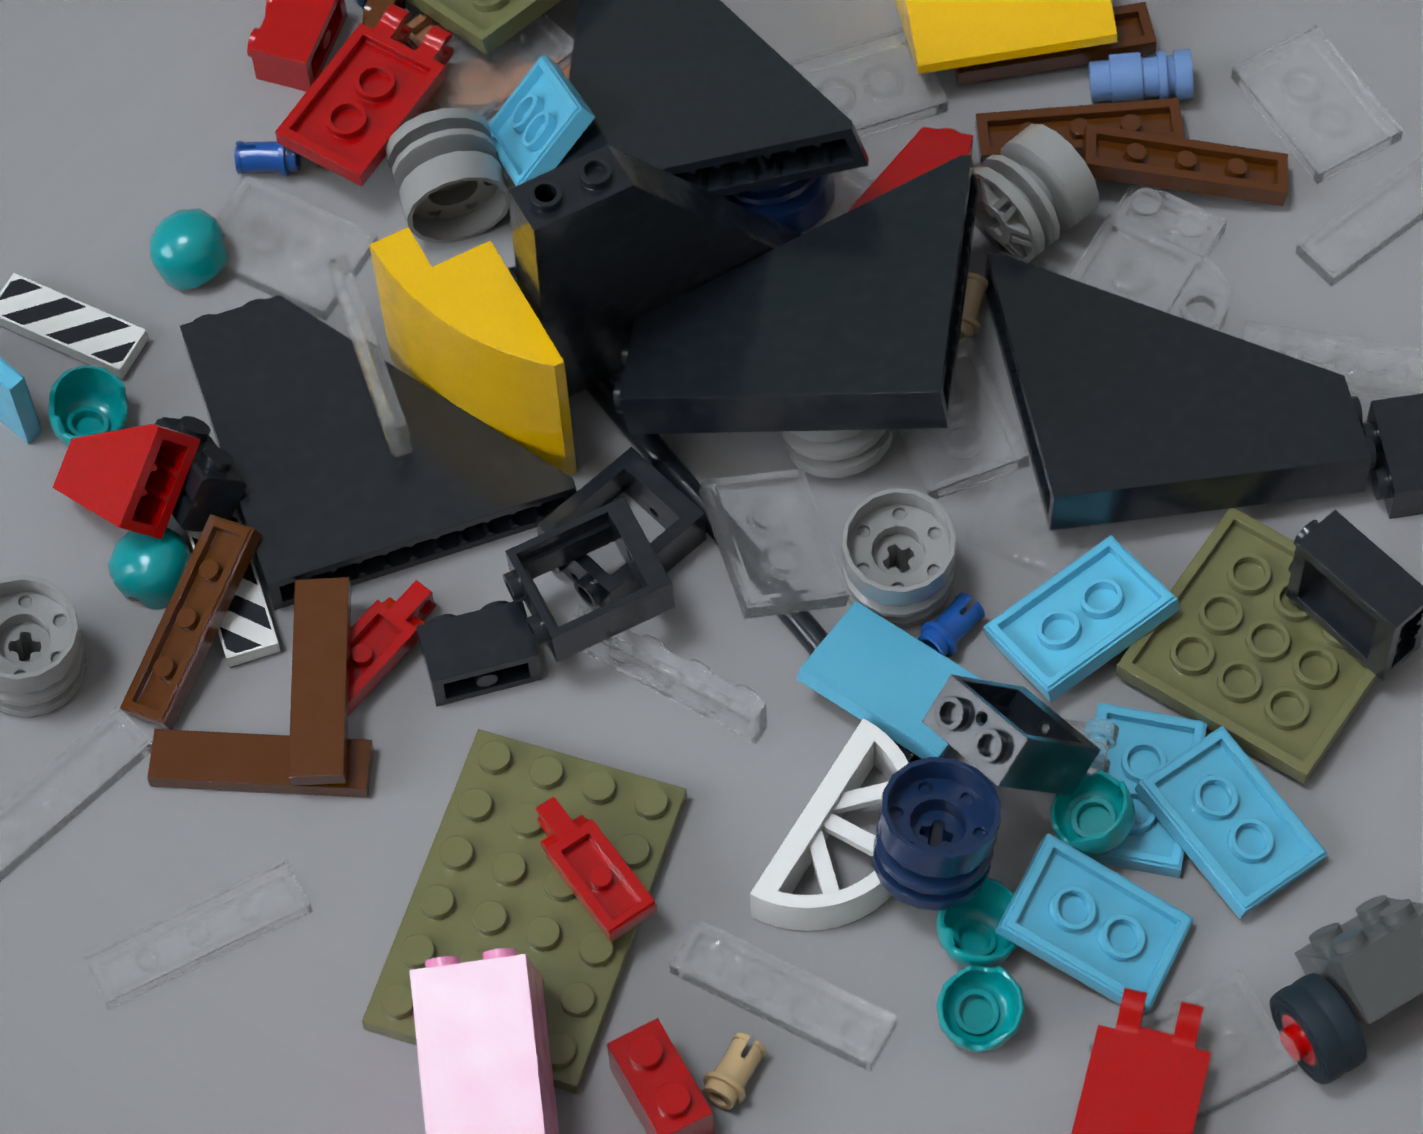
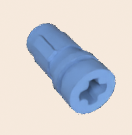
[1089,49,1194,102]

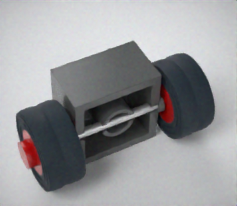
[1270,895,1423,1085]

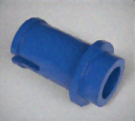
[234,141,301,177]
[918,593,985,657]

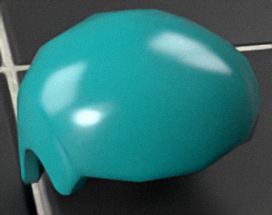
[149,208,228,290]
[48,365,129,446]
[108,527,192,609]
[1050,770,1135,855]
[936,878,1017,967]
[936,965,1025,1052]

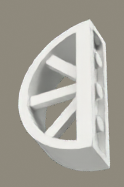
[750,718,908,931]

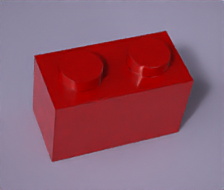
[247,0,347,92]
[607,1018,714,1134]

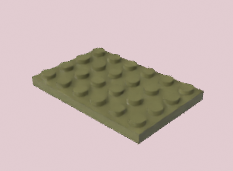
[362,729,687,1095]

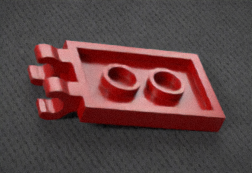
[275,4,454,187]
[1071,988,1212,1134]

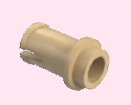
[959,272,989,342]
[702,1033,767,1110]

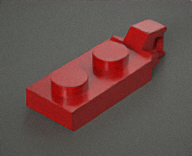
[348,580,436,716]
[535,796,657,942]

